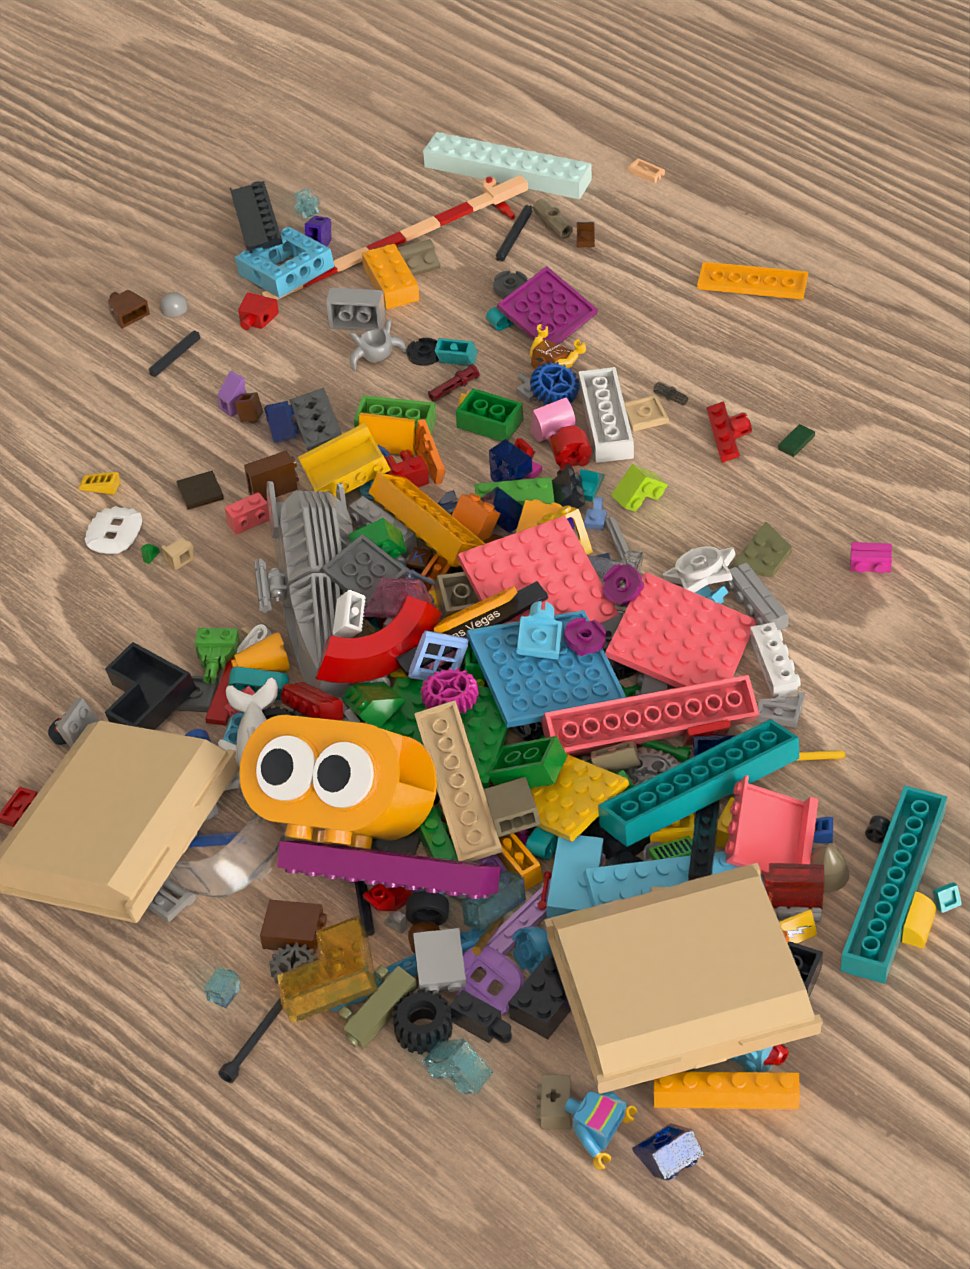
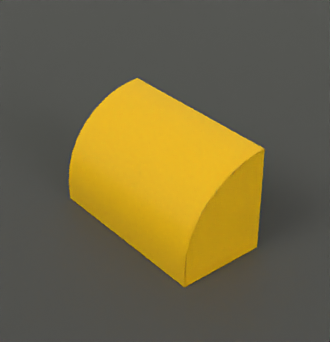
[902,891,936,949]

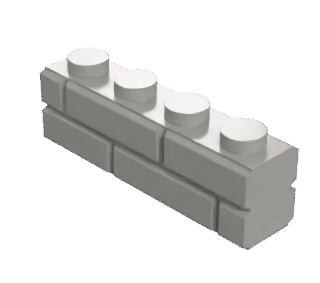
[725,563,789,630]

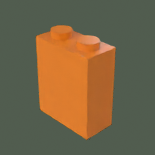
[452,493,501,541]

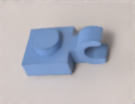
[584,497,607,530]

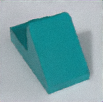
[580,469,605,502]

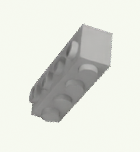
[349,496,417,558]

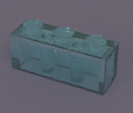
[461,871,526,931]

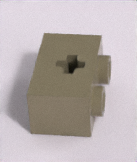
[536,1075,571,1129]

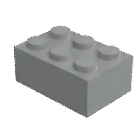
[326,287,386,331]

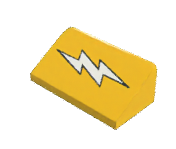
[779,910,817,943]

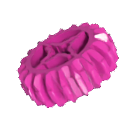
[421,667,479,714]

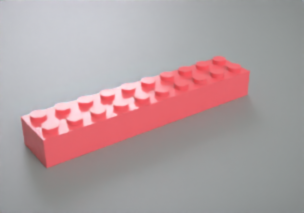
[541,675,759,756]

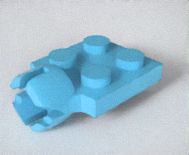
[516,601,562,660]

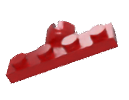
[706,401,752,463]

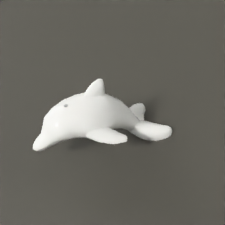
[218,677,278,768]

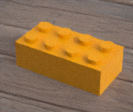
[362,244,419,310]

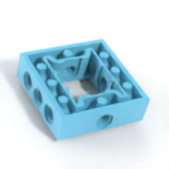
[235,227,335,298]

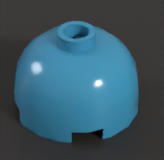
[512,926,553,974]

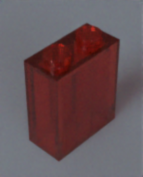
[764,863,824,910]

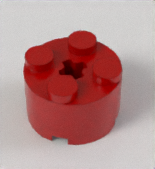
[549,426,592,470]

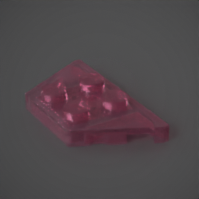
[364,578,443,620]

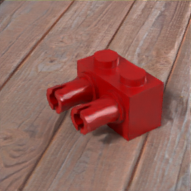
[384,449,429,488]

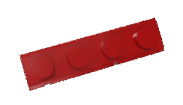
[281,682,343,721]

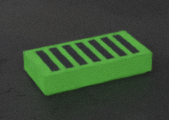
[649,836,693,860]

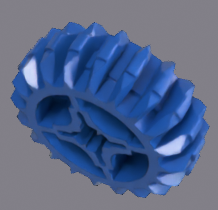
[530,361,580,406]

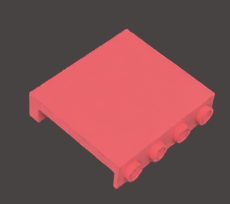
[724,775,818,886]

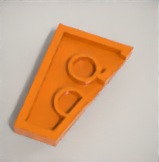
[415,419,445,485]

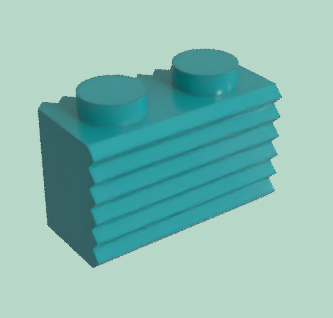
[435,338,478,366]

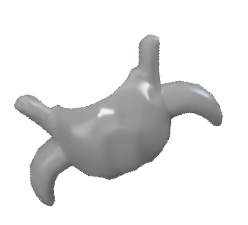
[349,319,407,371]

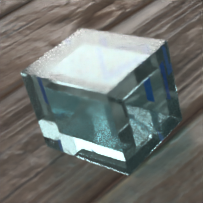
[204,967,241,1009]

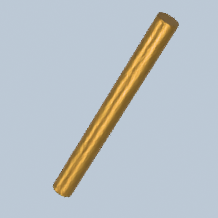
[472,914,504,955]

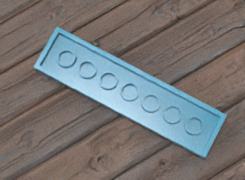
[583,851,765,906]

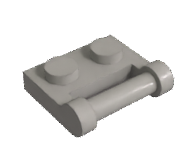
[147,876,196,923]

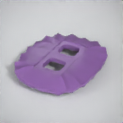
[454,946,525,1014]

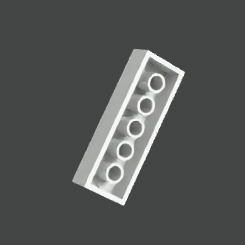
[579,367,634,463]

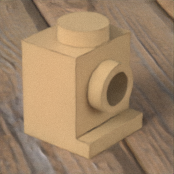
[161,537,194,571]

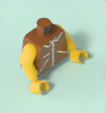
[530,324,586,370]

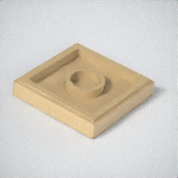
[624,395,669,432]

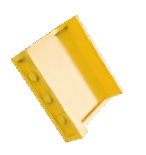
[298,423,390,497]

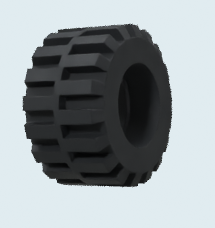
[392,990,453,1055]

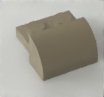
[397,239,440,276]
[591,741,640,773]

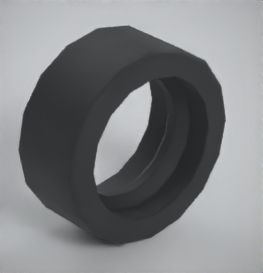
[405,891,449,926]

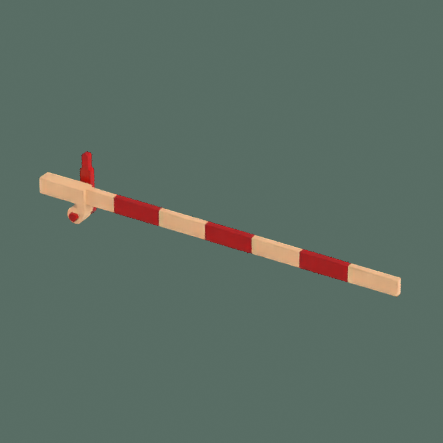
[262,175,528,300]

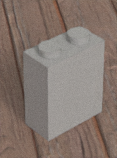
[413,928,466,994]

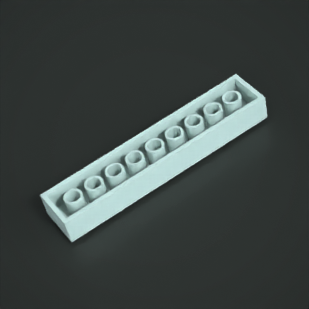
[423,132,592,199]

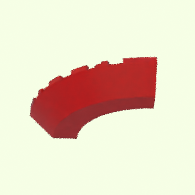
[315,596,442,684]

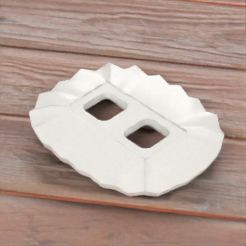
[84,506,142,554]

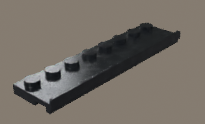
[230,181,283,253]

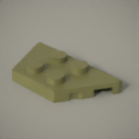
[729,522,792,577]

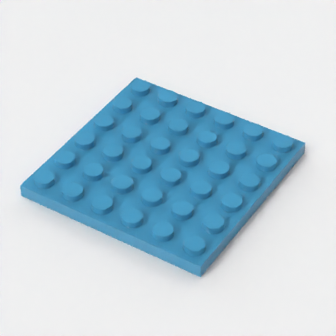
[467,610,626,728]

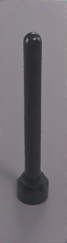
[218,994,289,1083]

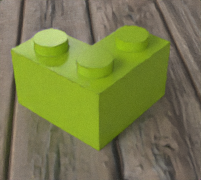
[611,464,668,512]

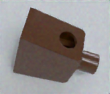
[108,290,150,329]

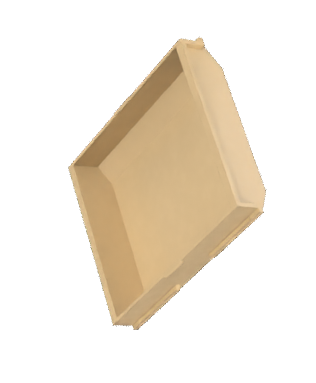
[0,721,239,923]
[544,863,823,1094]

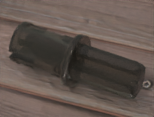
[653,382,689,406]

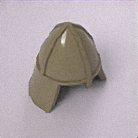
[810,843,850,892]

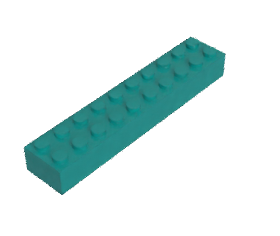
[598,719,799,847]
[840,785,947,984]

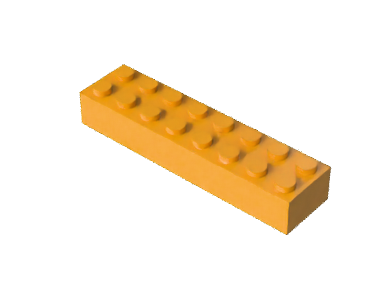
[369,472,486,567]

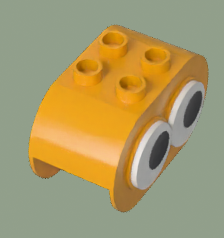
[239,715,437,849]

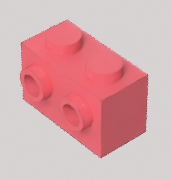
[224,492,270,535]

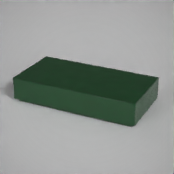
[778,424,815,457]

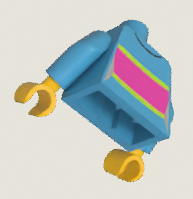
[564,1091,637,1170]

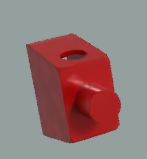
[238,292,279,330]

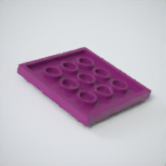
[497,266,598,345]

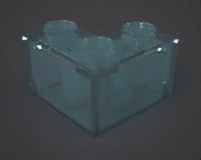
[422,1038,493,1094]

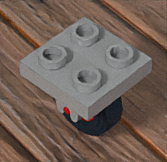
[48,698,99,748]

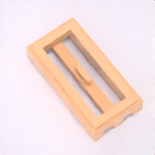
[628,158,665,183]

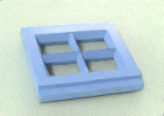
[408,630,469,680]

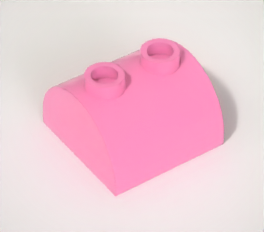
[530,398,575,442]

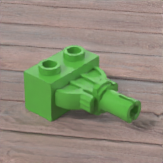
[195,628,241,684]

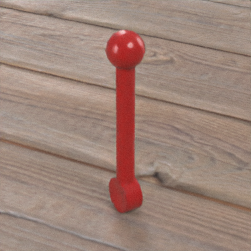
[537,871,552,911]

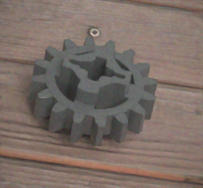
[269,943,320,990]

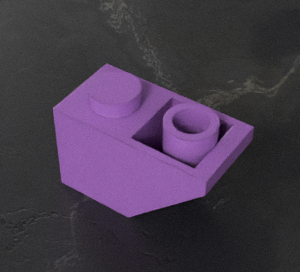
[217,371,246,417]

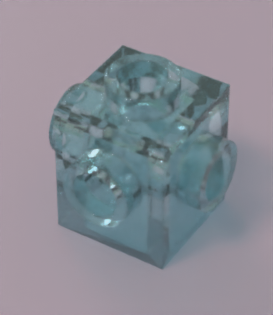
[294,187,320,218]

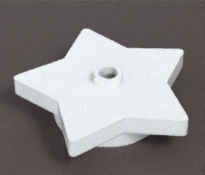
[662,546,735,593]

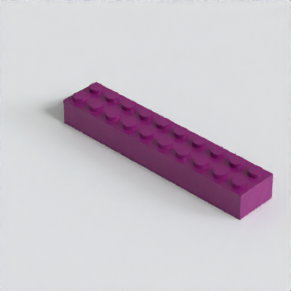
[277,840,501,899]

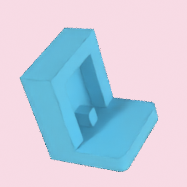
[695,585,728,604]

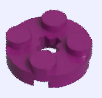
[602,564,644,606]
[563,618,606,656]

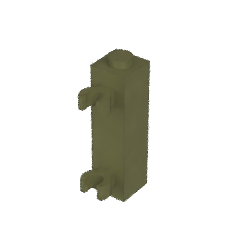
[338,964,418,1050]

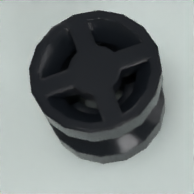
[865,815,891,843]

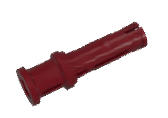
[428,363,480,402]

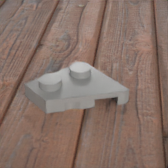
[755,692,805,728]

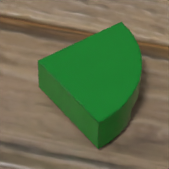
[141,543,160,564]

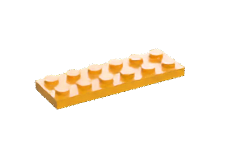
[697,262,808,300]

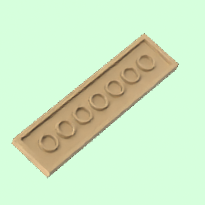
[414,700,503,862]

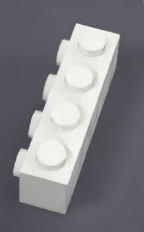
[750,622,801,698]

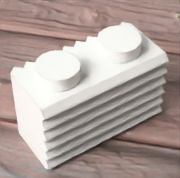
[333,590,366,638]

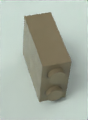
[484,777,541,837]

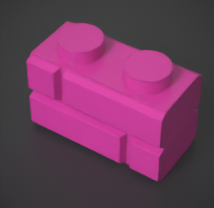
[850,542,892,573]

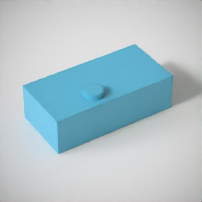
[547,835,603,919]

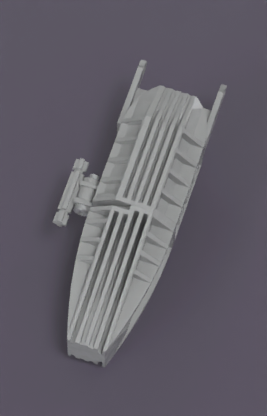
[254,481,363,700]

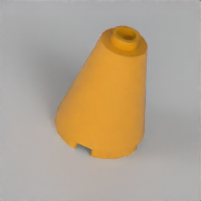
[231,632,290,672]

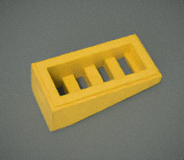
[78,472,121,495]

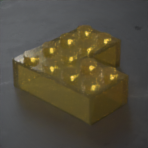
[277,916,378,1024]

